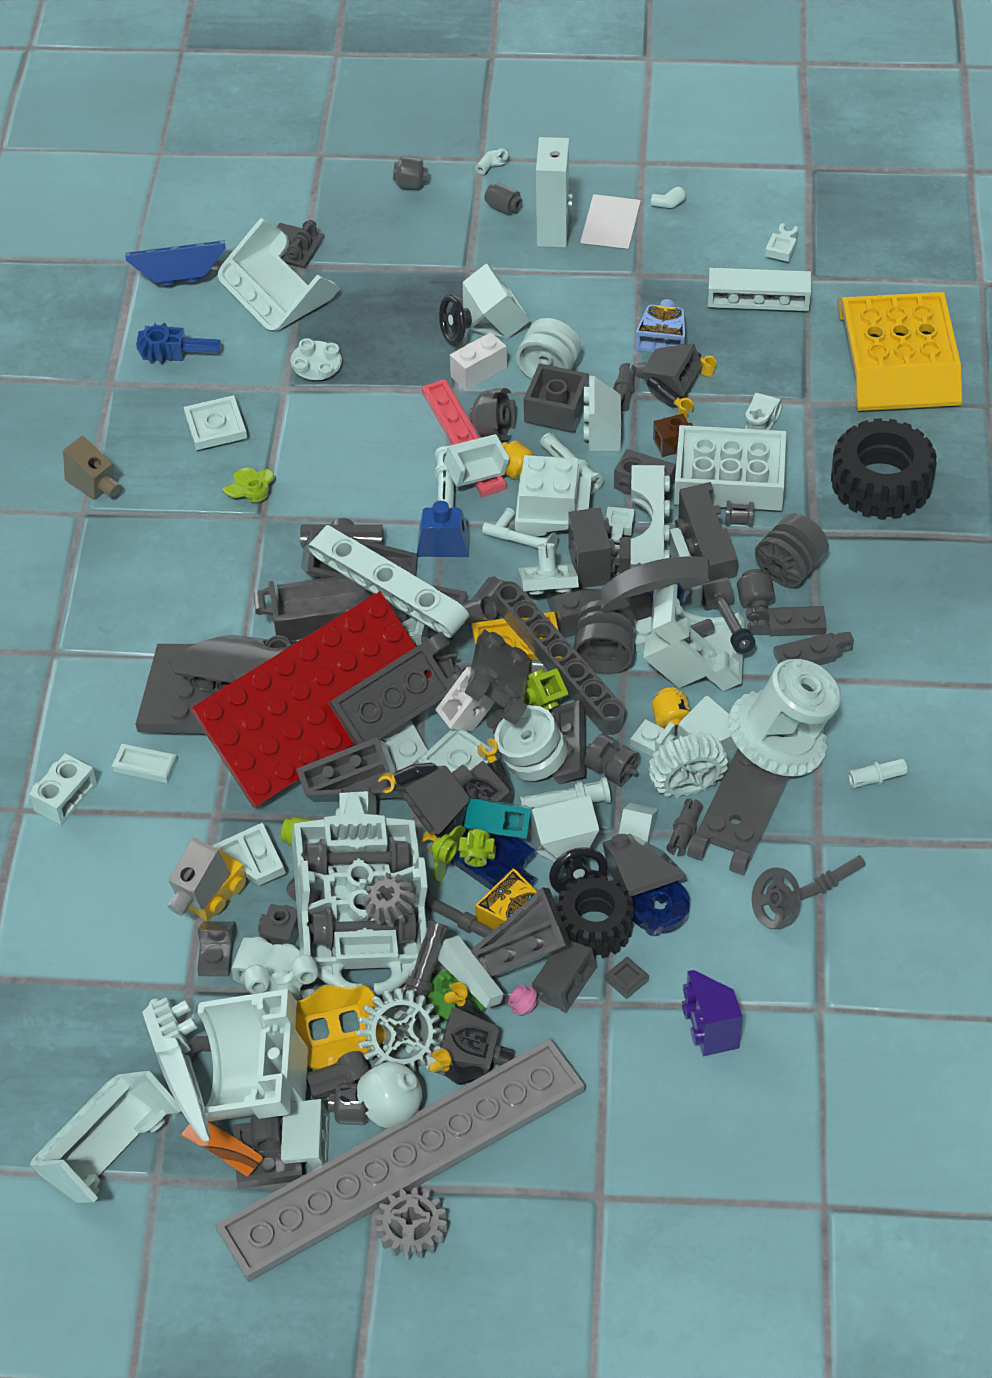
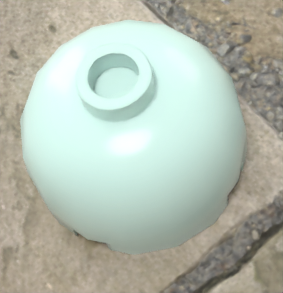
[357,1062,422,1129]

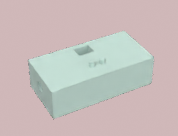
[536,137,572,247]

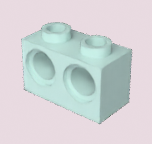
[29,753,97,826]

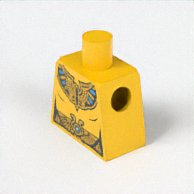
[475,869,537,929]

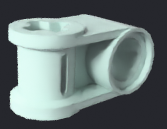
[745,393,782,430]

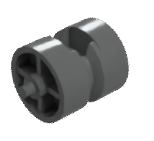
[584,733,640,786]

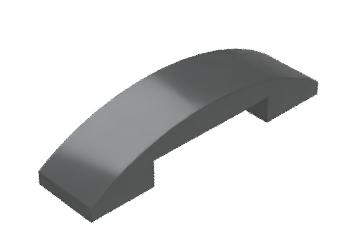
[601,556,710,613]

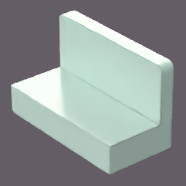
[281,1099,329,1170]

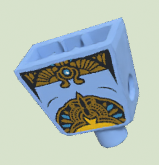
[636,299,685,352]

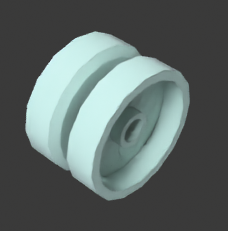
[516,318,581,379]
[494,705,568,781]

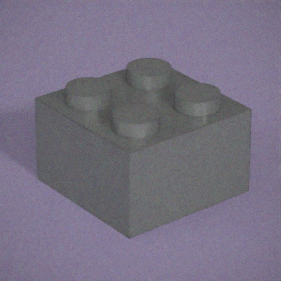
[524,363,589,432]
[568,507,615,588]

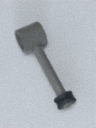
[701,577,755,654]

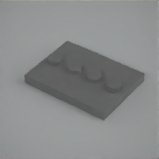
[135,644,214,733]

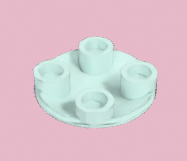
[290,338,342,380]

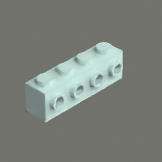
[708,268,811,311]

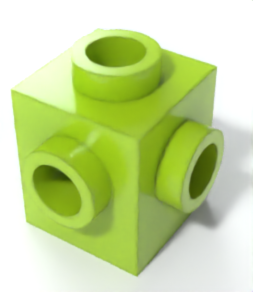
[524,668,568,711]

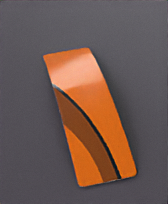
[181,1122,263,1176]

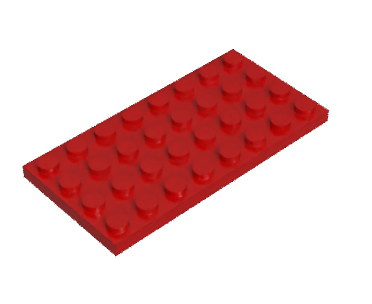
[190,591,430,808]

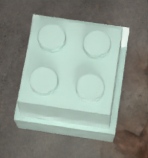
[515,455,592,537]

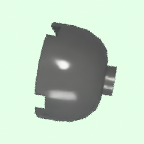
[469,388,516,441]

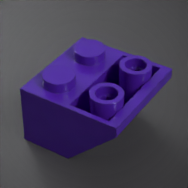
[682,970,742,1057]

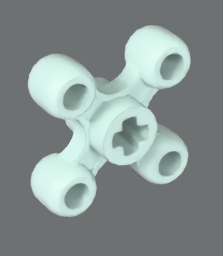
[244,955,318,1001]

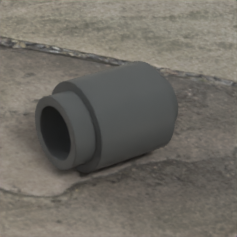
[484,183,522,215]

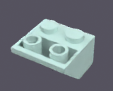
[584,376,621,451]

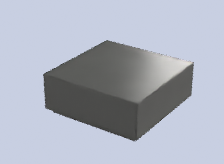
[605,957,649,999]

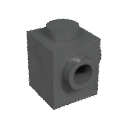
[258,904,299,946]

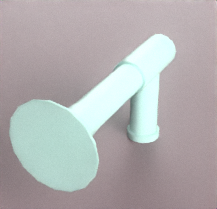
[482,508,557,555]

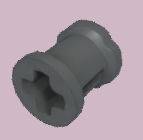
[725,501,754,526]

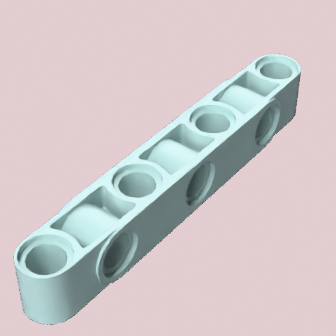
[308,525,470,638]

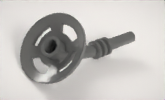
[752,855,866,929]

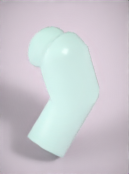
[475,148,509,175]
[651,187,686,209]

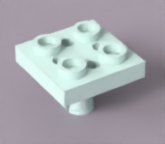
[518,543,579,594]

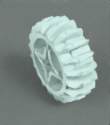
[649,732,728,798]
[356,988,442,1072]

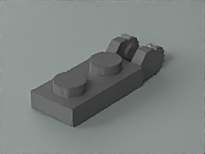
[746,606,827,637]

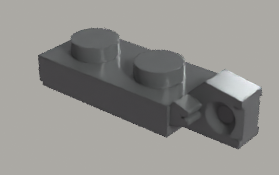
[773,631,854,666]

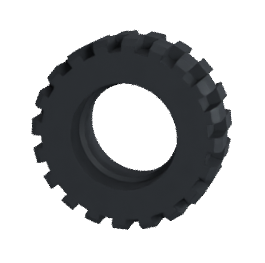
[831,418,937,520]

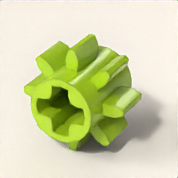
[458,829,496,867]

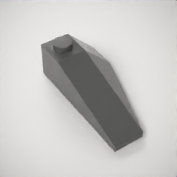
[301,527,417,578]
[546,588,653,638]

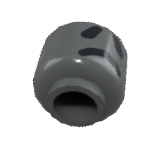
[328,1082,369,1125]

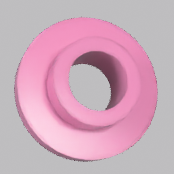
[508,985,537,1015]

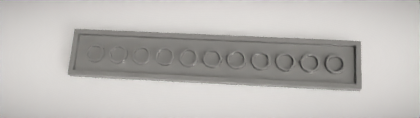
[215,1038,584,1282]

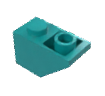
[464,797,531,839]

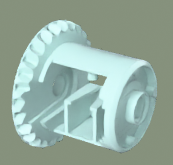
[728,659,841,776]

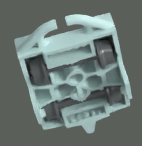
[291,793,427,995]

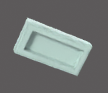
[112,744,177,783]

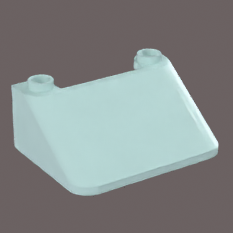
[218,218,340,331]

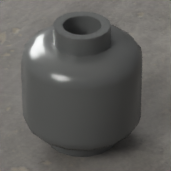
[393,156,428,189]
[737,569,775,609]

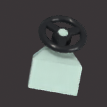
[439,263,531,345]
[528,795,608,894]

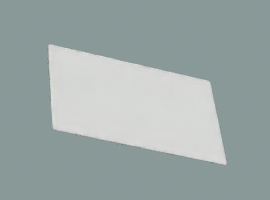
[580,194,641,249]

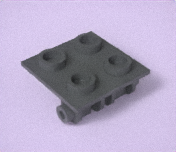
[277,220,324,267]

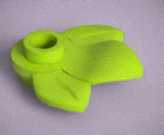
[222,467,274,502]
[431,825,466,881]

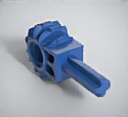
[136,323,221,364]

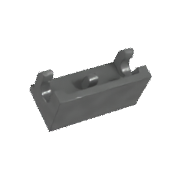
[532,941,597,1013]

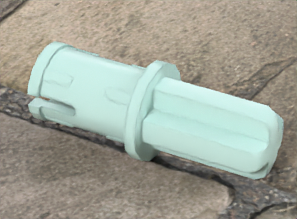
[848,759,908,789]

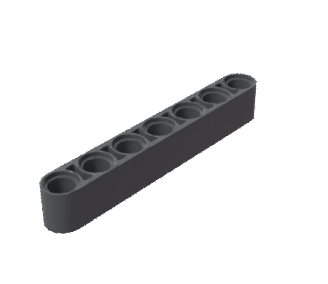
[496,581,624,735]

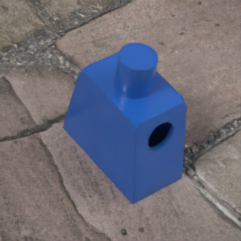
[417,501,469,557]

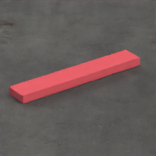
[422,379,506,497]

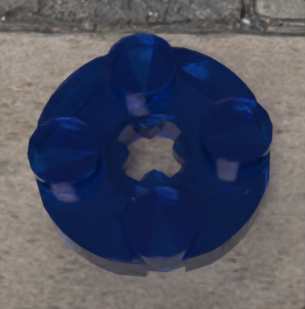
[631,881,690,936]

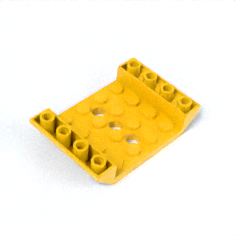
[837,292,962,411]

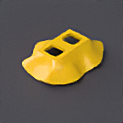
[295,984,385,1070]

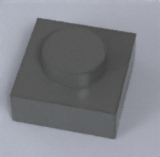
[614,538,631,574]

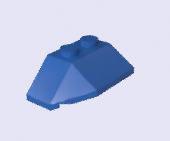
[125,240,226,285]

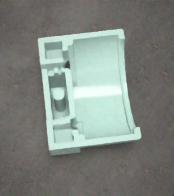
[643,583,745,691]
[198,989,308,1122]

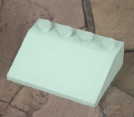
[674,425,786,511]

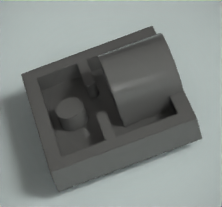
[233,1115,303,1188]

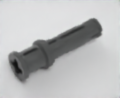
[396,920,449,1016]

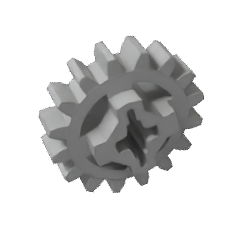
[375,1187,447,1260]

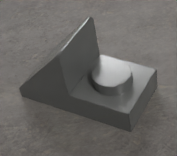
[197,921,235,976]

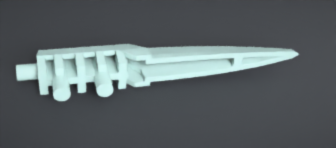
[142,997,210,1141]

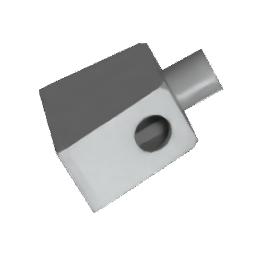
[167,837,230,916]

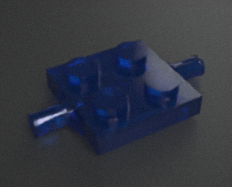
[451,829,536,890]

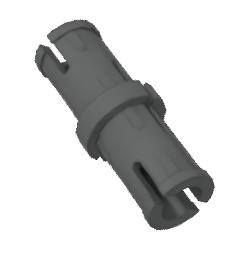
[613,363,636,411]
[666,798,703,856]

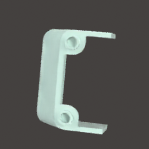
[30,1071,181,1203]

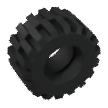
[557,875,633,958]

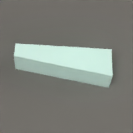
[437,936,504,1008]

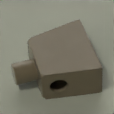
[63,435,121,499]

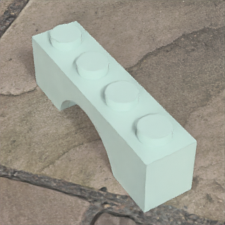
[630,465,670,569]

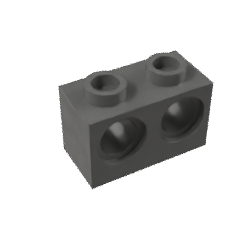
[614,449,676,500]

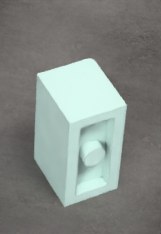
[444,434,509,487]

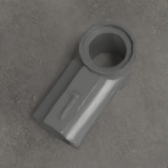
[462,576,504,626]
[306,1051,369,1100]

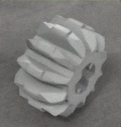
[362,872,417,927]

